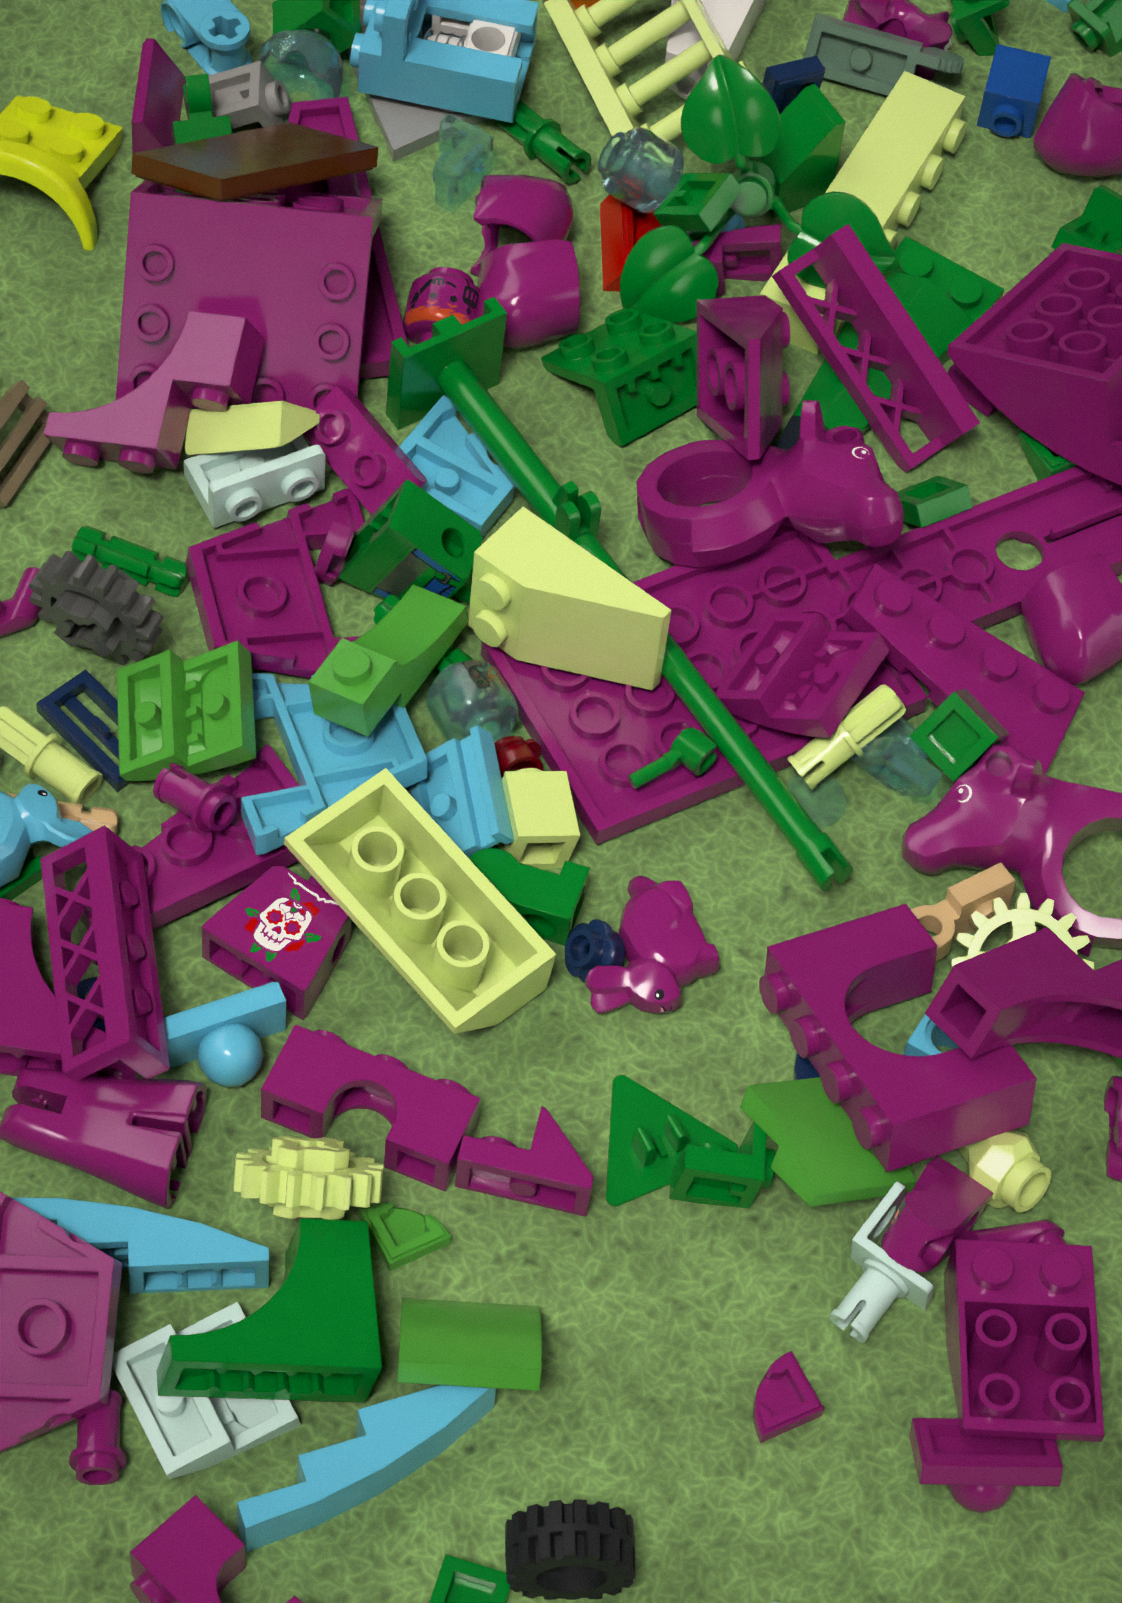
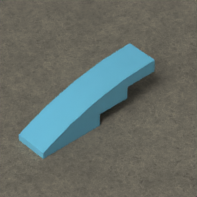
[11,1197,269,1294]
[237,1385,496,1552]

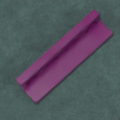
[772,224,980,473]
[40,825,170,1082]

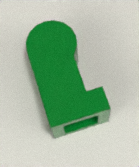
[469,848,590,946]

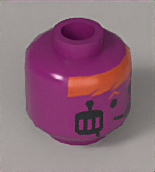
[402,267,479,345]

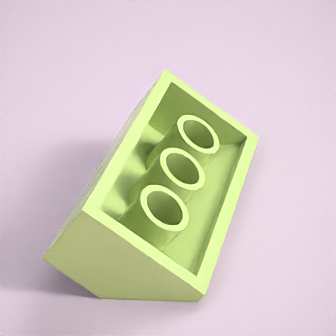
[284,768,557,1034]

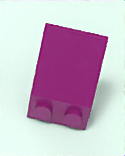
[697,295,790,460]

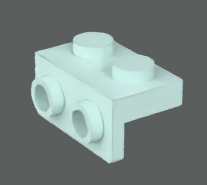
[184,434,325,528]

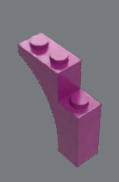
[925,927,1122,1059]

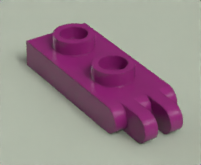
[303,385,427,515]

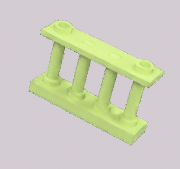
[544,0,751,185]

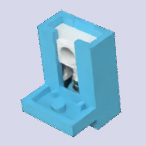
[350,0,539,123]

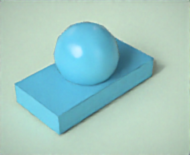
[164,982,286,1088]

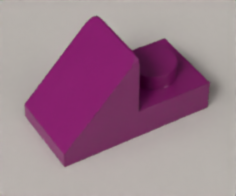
[454,1106,594,1217]

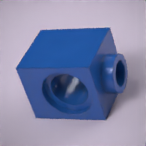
[977,44,1051,139]

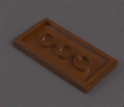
[131,122,378,202]

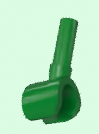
[628,728,717,789]

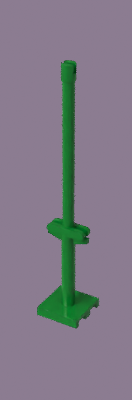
[386,297,853,892]

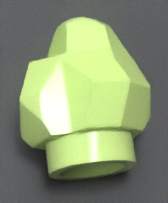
[958,1130,1051,1213]

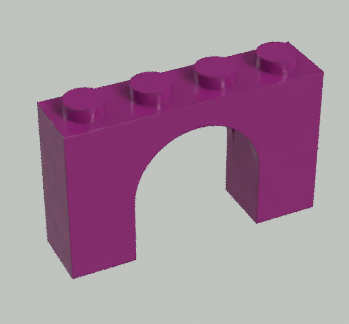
[759,904,1037,1172]

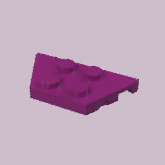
[0,1191,122,1453]

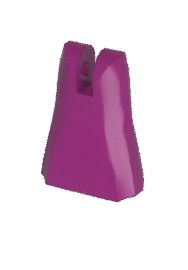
[0,1068,206,1209]

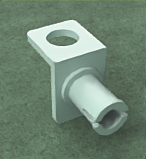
[829,1181,934,1343]

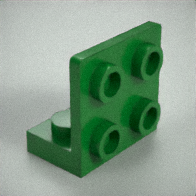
[541,308,697,447]

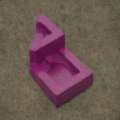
[692,224,783,296]

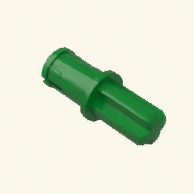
[496,99,592,184]

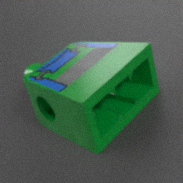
[338,479,483,606]

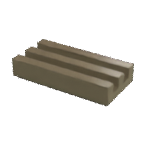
[0,379,51,509]

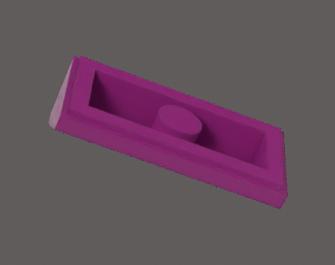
[131,38,185,153]

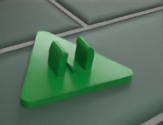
[606,1075,739,1207]

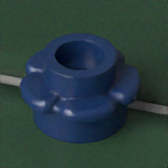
[565,919,625,983]

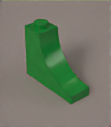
[156,1218,382,1403]

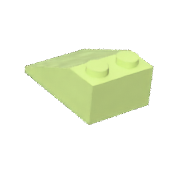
[468,507,672,690]

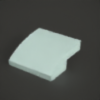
[112,1302,301,1479]

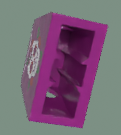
[201,866,352,1021]

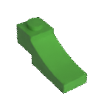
[308,584,468,737]

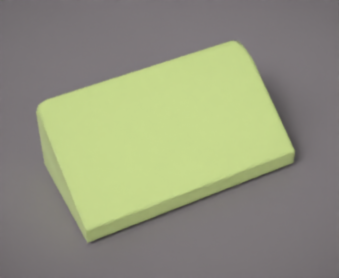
[185,401,320,455]

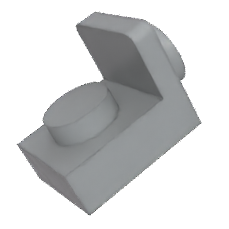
[208,61,290,129]

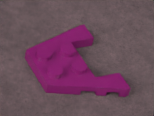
[186,488,364,678]

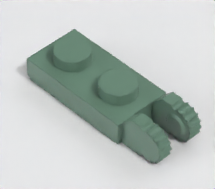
[804,13,965,96]

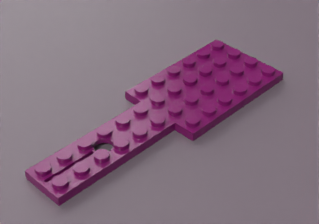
[481,466,1122,845]

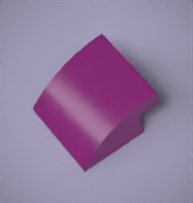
[948,243,1122,486]

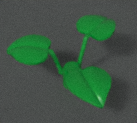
[620,54,896,323]

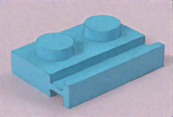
[409,725,514,858]

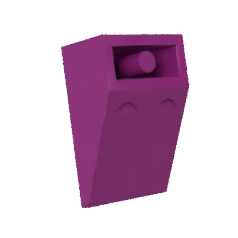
[944,1239,1104,1442]

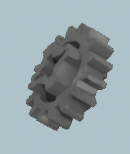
[29,551,163,665]

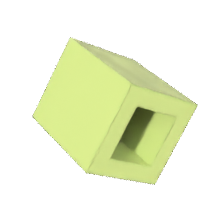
[497,768,581,870]

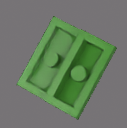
[117,640,256,781]
[740,1077,916,1207]
[397,1298,542,1391]

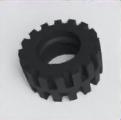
[505,1499,636,1600]

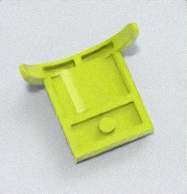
[0,95,123,251]

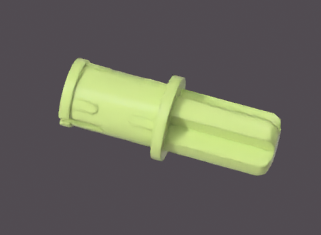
[787,684,906,790]
[0,706,103,804]

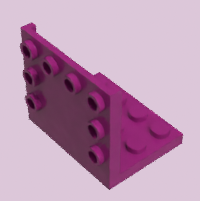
[116,180,383,412]

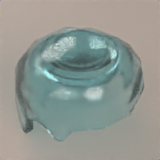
[258,30,344,100]

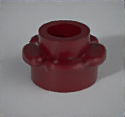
[494,736,543,779]

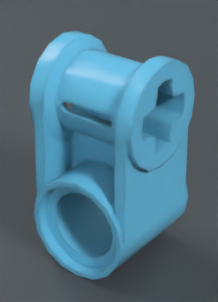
[160,0,253,76]

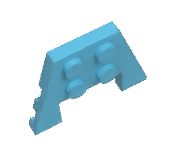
[241,673,427,855]

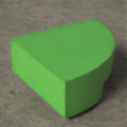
[359,1202,451,1272]

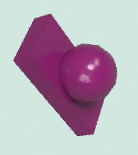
[909,1418,1063,1514]

